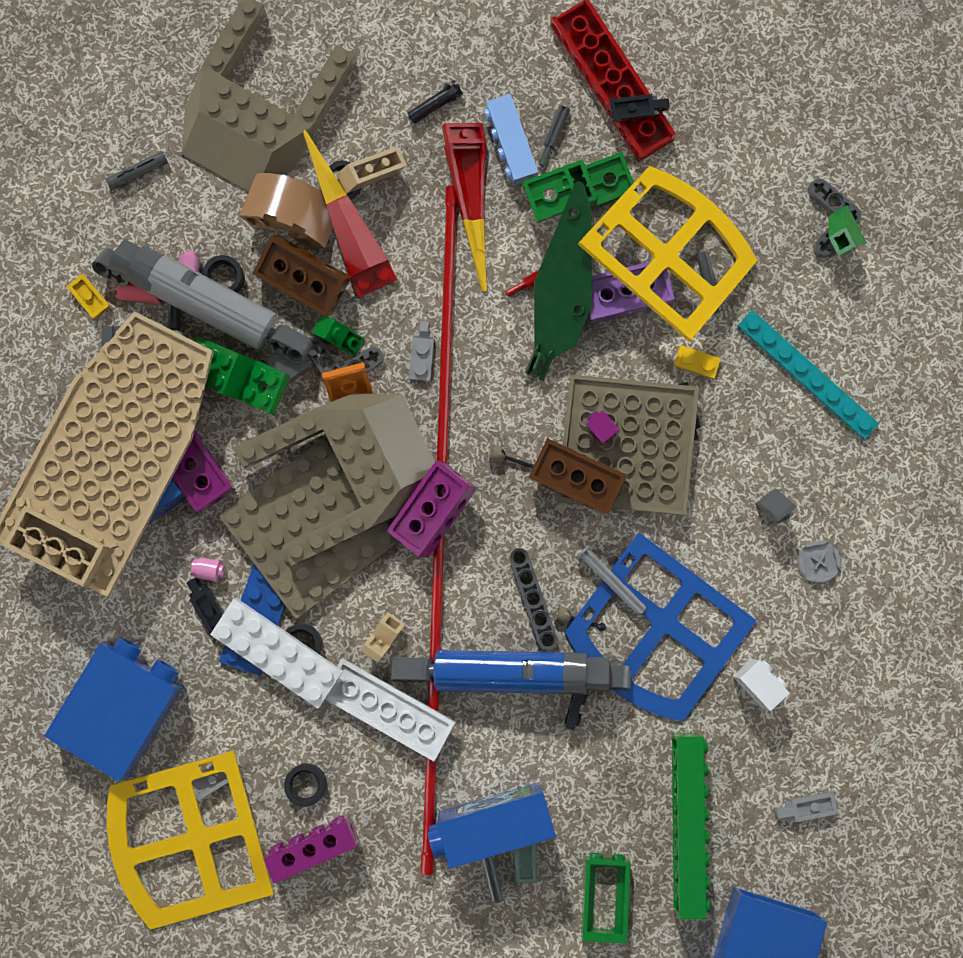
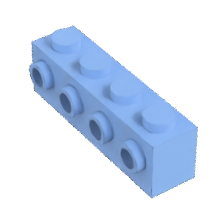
[484,94,538,186]

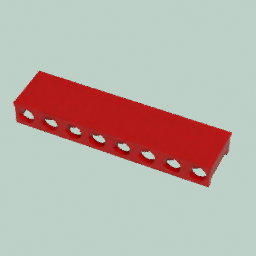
[550,0,676,162]

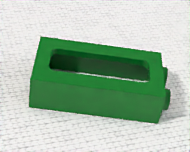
[581,853,631,944]

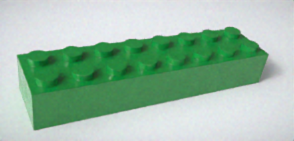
[671,733,710,919]

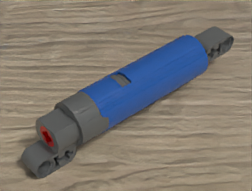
[391,650,631,695]

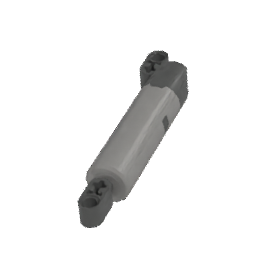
[92,239,313,363]

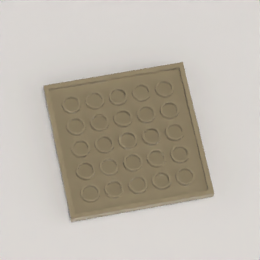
[557,374,699,516]
[218,439,400,620]

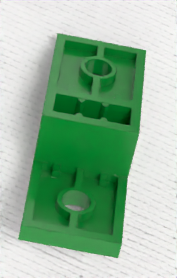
[522,152,637,223]
[193,335,291,416]

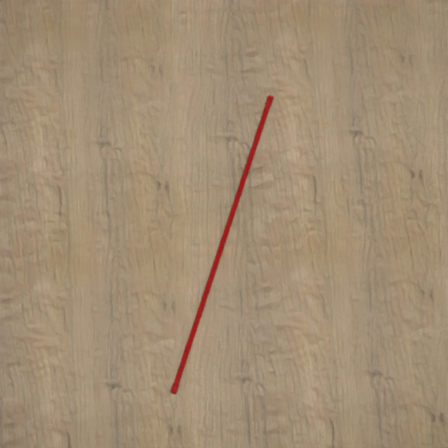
[420,185,458,875]

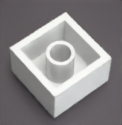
[732,659,789,711]

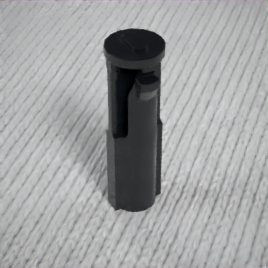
[407,80,463,124]

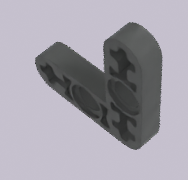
[808,179,861,258]
[308,336,383,374]

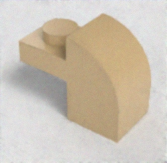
[360,612,405,663]

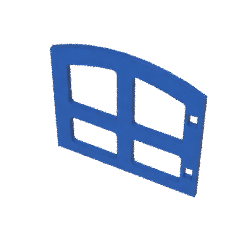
[565,532,757,721]

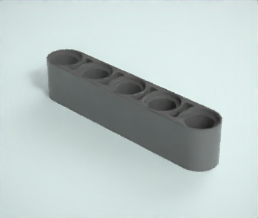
[509,548,558,650]

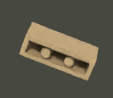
[337,147,407,194]

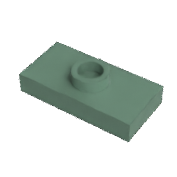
[514,843,538,883]

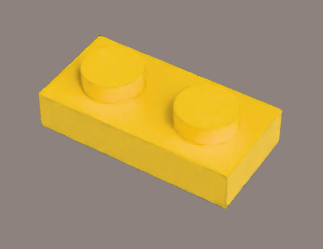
[66,273,111,320]
[673,345,721,379]

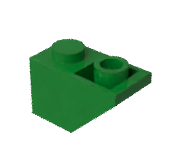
[828,206,867,256]
[311,314,365,357]

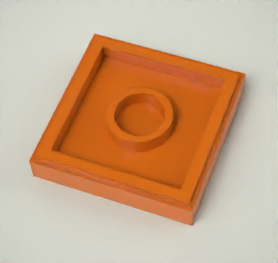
[322,362,373,402]

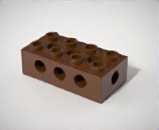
[252,235,352,317]
[528,438,627,516]

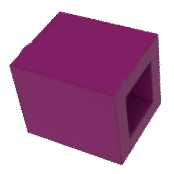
[586,410,620,446]

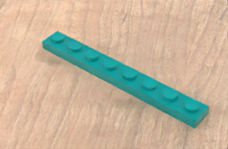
[737,310,879,440]

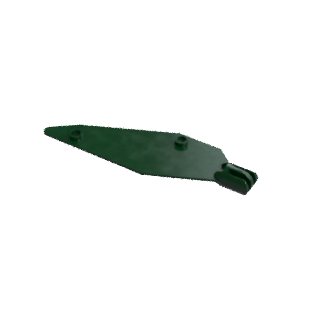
[525,181,592,382]

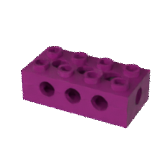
[172,430,236,514]
[387,460,478,558]
[264,815,360,884]

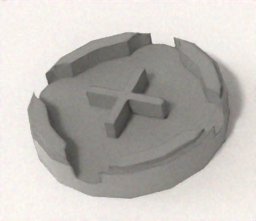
[797,541,841,583]

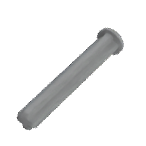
[576,545,646,615]

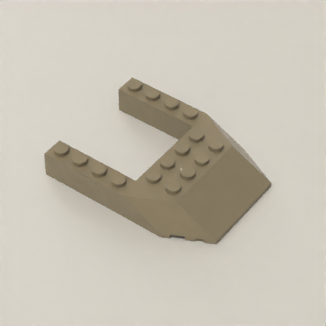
[182,0,356,192]
[234,393,435,567]

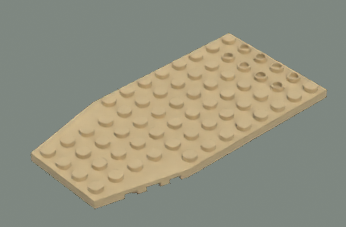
[0,311,214,597]

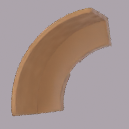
[239,173,333,249]

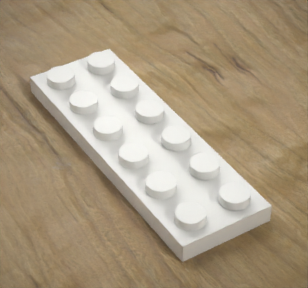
[210,598,343,708]
[325,658,456,761]

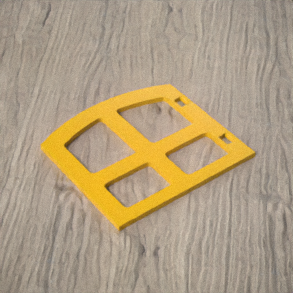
[578,166,758,342]
[107,750,274,930]

